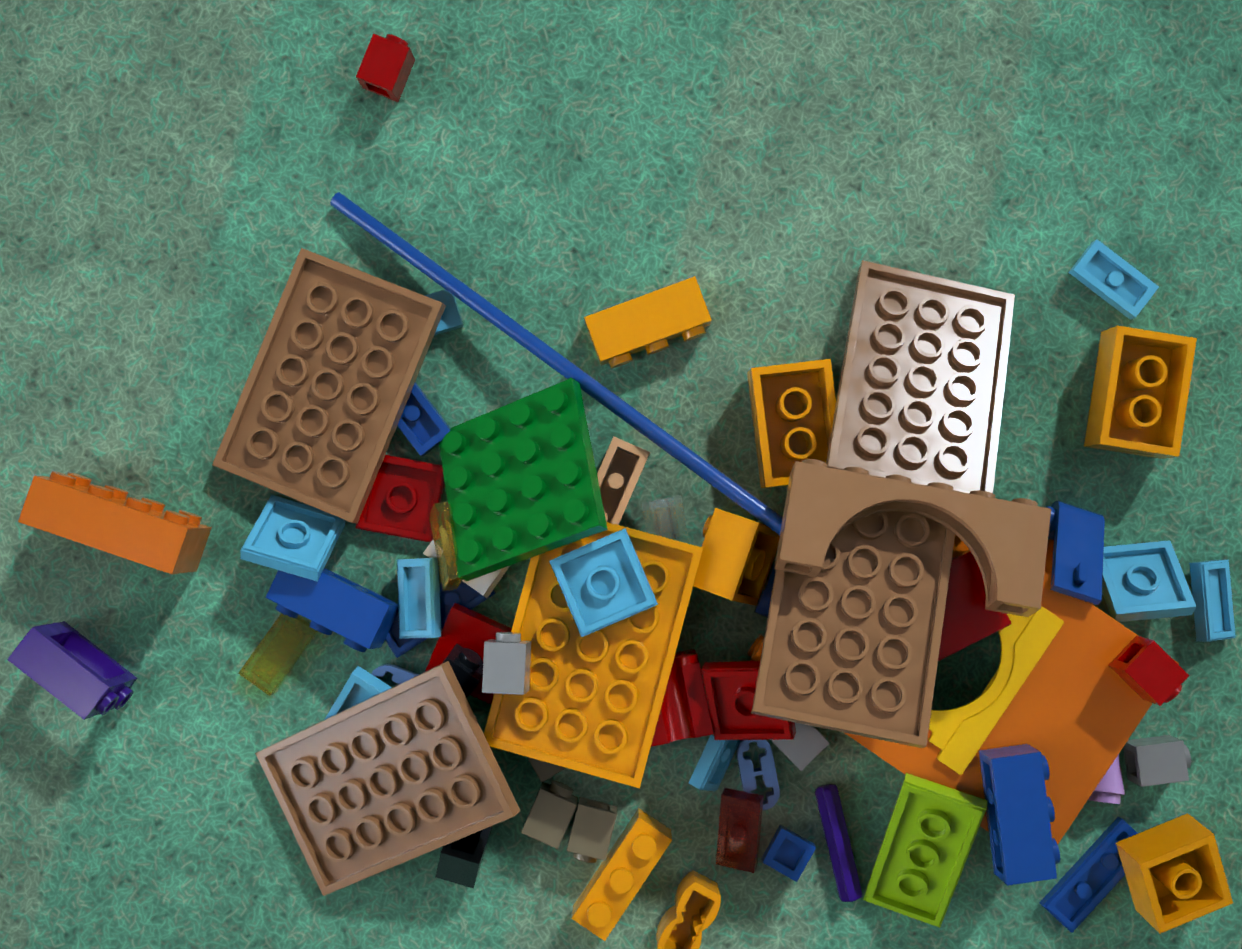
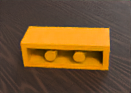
[584,276,712,369]
[571,808,672,941]

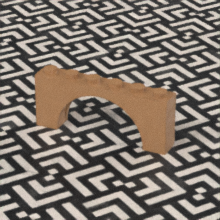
[774,459,1051,617]

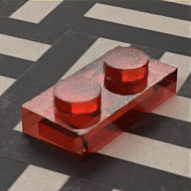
[716,788,764,873]

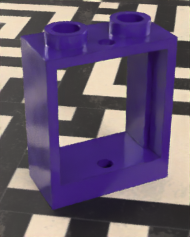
[7,621,137,720]

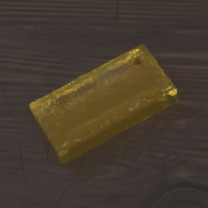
[429,502,463,591]
[238,613,318,696]

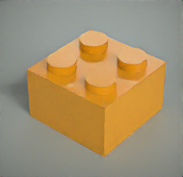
[693,508,780,606]
[1116,813,1233,934]

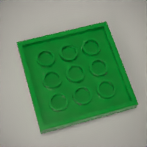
[439,378,608,581]

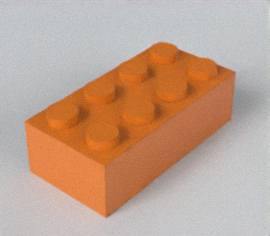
[18,471,212,574]

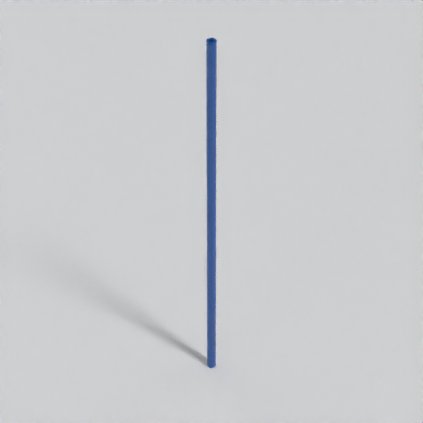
[330,192,783,535]

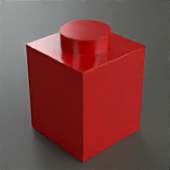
[356,33,415,102]
[1109,636,1189,706]

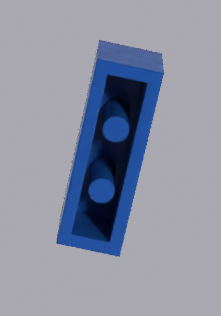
[265,568,399,652]
[979,744,1060,886]

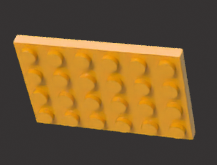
[484,522,703,788]

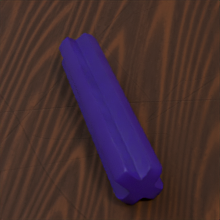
[815,784,862,902]

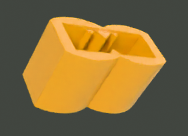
[656,870,721,949]

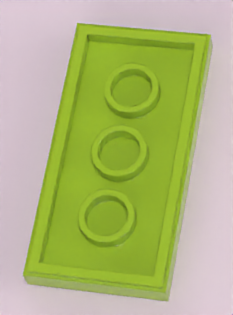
[863,773,988,928]

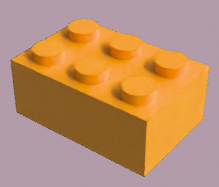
[1084,325,1197,459]
[747,359,836,488]

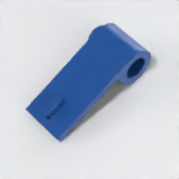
[1045,501,1105,605]

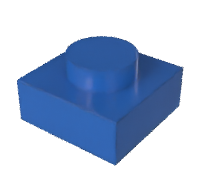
[761,825,816,882]

